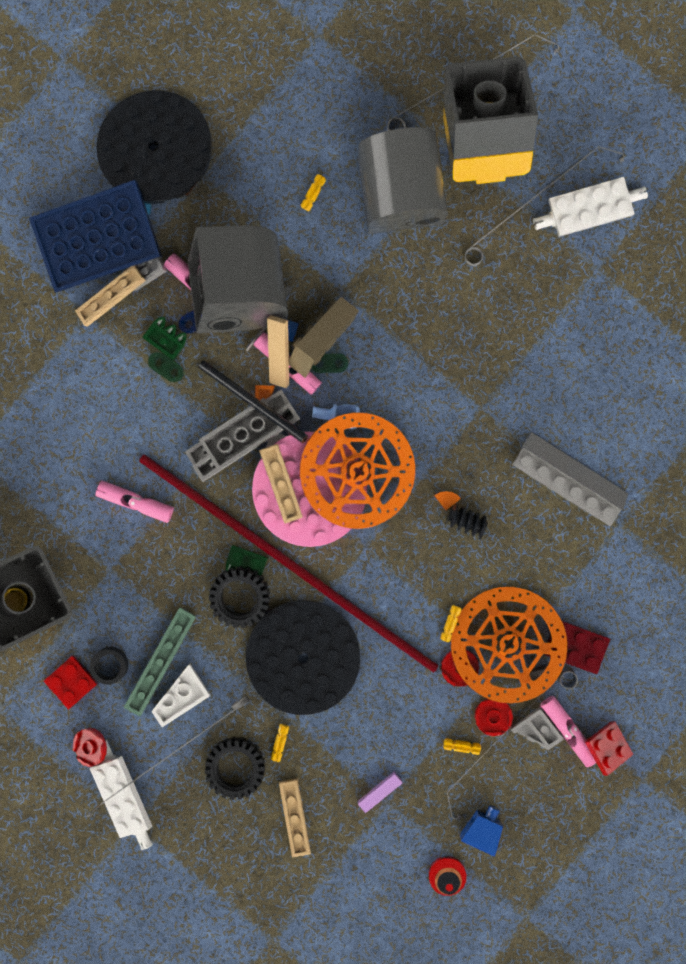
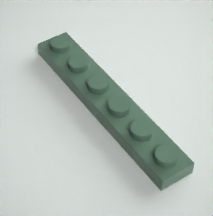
[124,607,197,717]

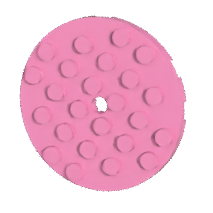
[252,432,367,547]

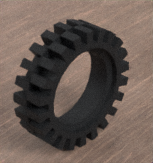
[209,566,270,628]
[205,737,265,800]

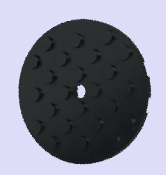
[96,90,212,204]
[246,600,360,715]

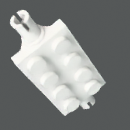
[533,177,648,237]
[90,740,153,850]

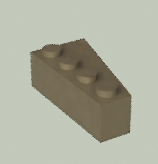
[289,297,359,378]

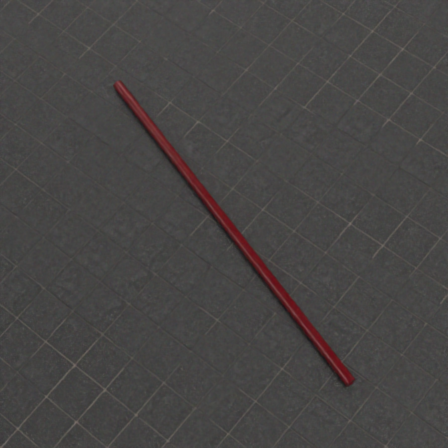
[139,454,439,673]

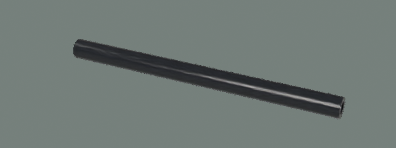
[199,360,308,443]

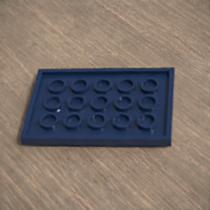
[29,180,162,293]

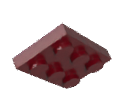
[543,620,610,675]

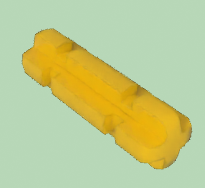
[301,174,326,211]
[440,605,462,642]
[271,724,289,762]
[443,738,481,755]

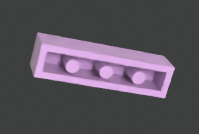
[358,771,402,813]

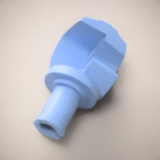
[312,404,361,430]

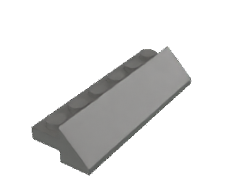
[185,390,300,482]
[512,432,628,526]

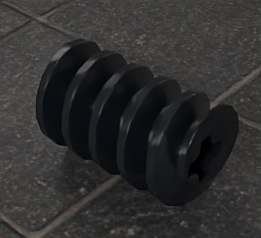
[445,504,488,540]

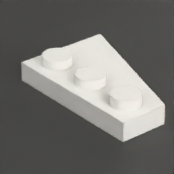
[152,664,211,727]

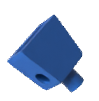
[460,805,503,857]

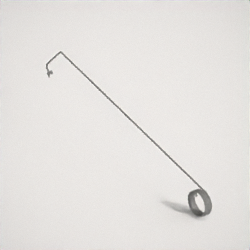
[387,34,559,131]
[464,146,624,266]
[447,671,578,819]
[86,696,250,818]

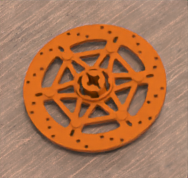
[300,412,415,529]
[451,587,567,703]

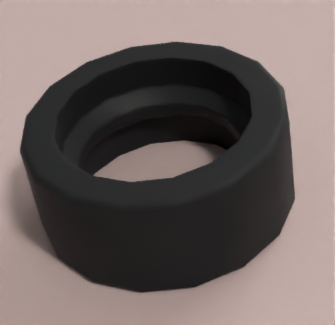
[90,647,129,685]

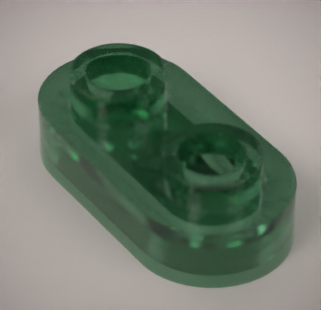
[148,352,184,382]
[311,353,348,374]

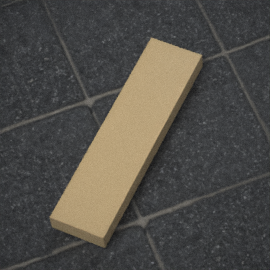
[75,266,146,327]
[267,315,289,388]
[259,444,303,524]
[279,778,311,857]

